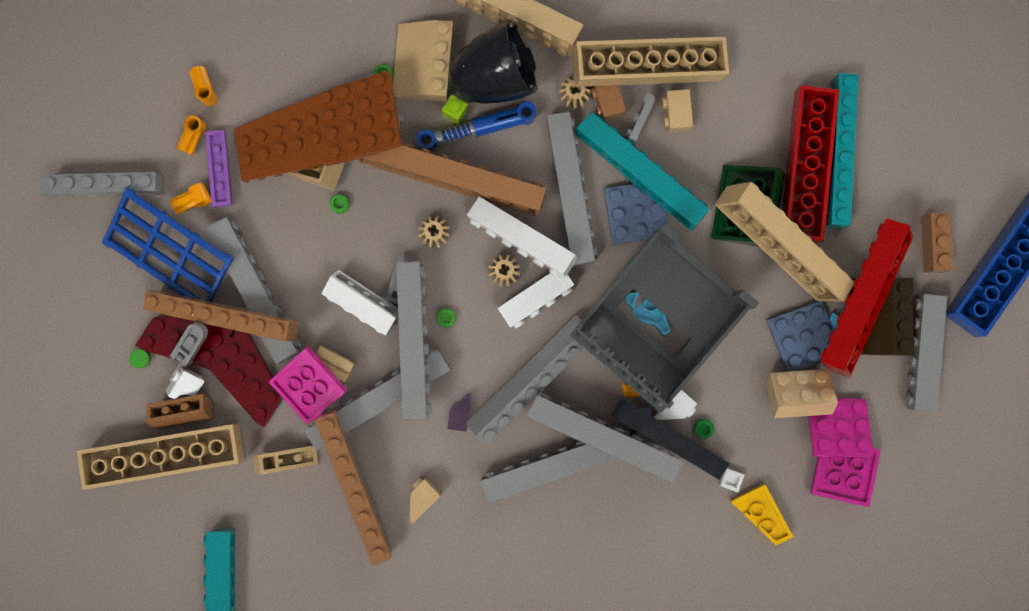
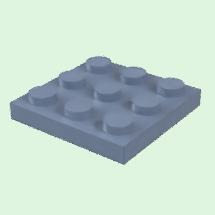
[604,184,668,245]
[766,301,833,372]

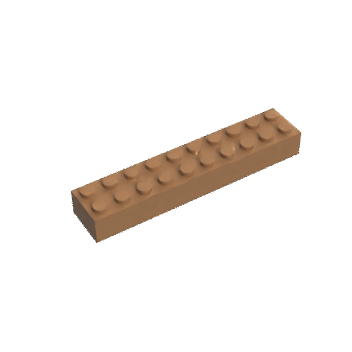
[357,143,546,217]

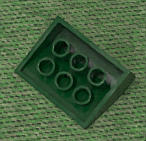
[711,165,785,247]

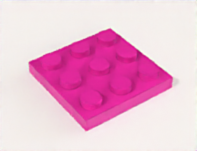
[269,346,347,425]
[808,398,874,457]
[810,448,881,507]

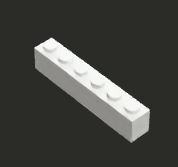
[467,196,577,278]

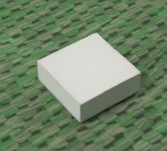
[719,468,745,492]

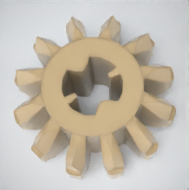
[559,76,591,109]
[418,216,450,248]
[488,254,520,287]

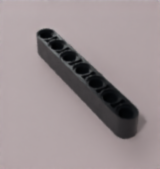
[610,398,730,480]

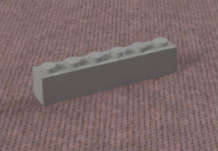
[40,172,164,198]
[905,294,947,412]

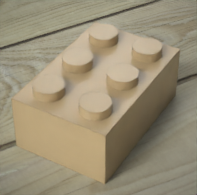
[766,369,838,418]

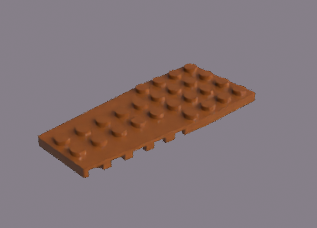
[235,71,403,183]

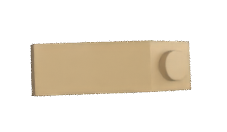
[252,445,318,475]

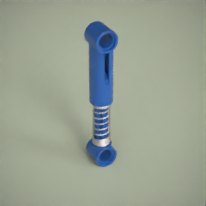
[416,102,536,151]

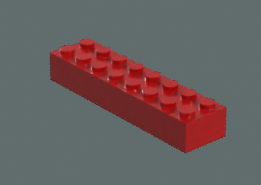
[782,85,839,244]
[821,218,913,378]

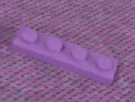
[205,130,233,208]

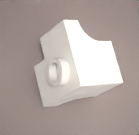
[165,363,205,399]

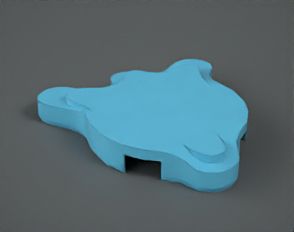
[625,292,671,335]

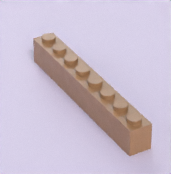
[143,290,299,342]
[314,409,392,566]

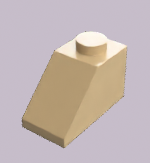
[410,477,442,524]

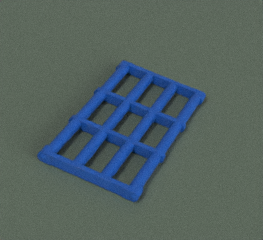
[102,187,234,302]

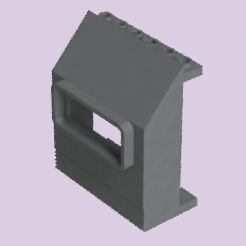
[570,224,759,413]

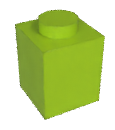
[441,95,469,125]

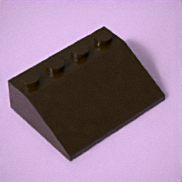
[847,278,914,356]

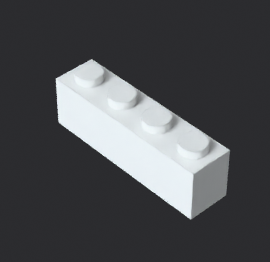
[321,270,398,336]
[497,273,574,329]

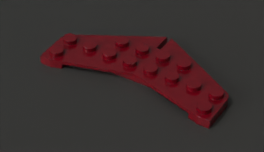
[135,316,282,427]

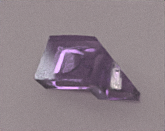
[447,393,472,432]

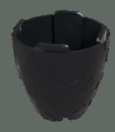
[450,20,538,104]

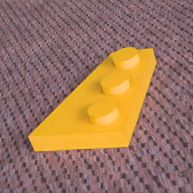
[730,483,793,545]

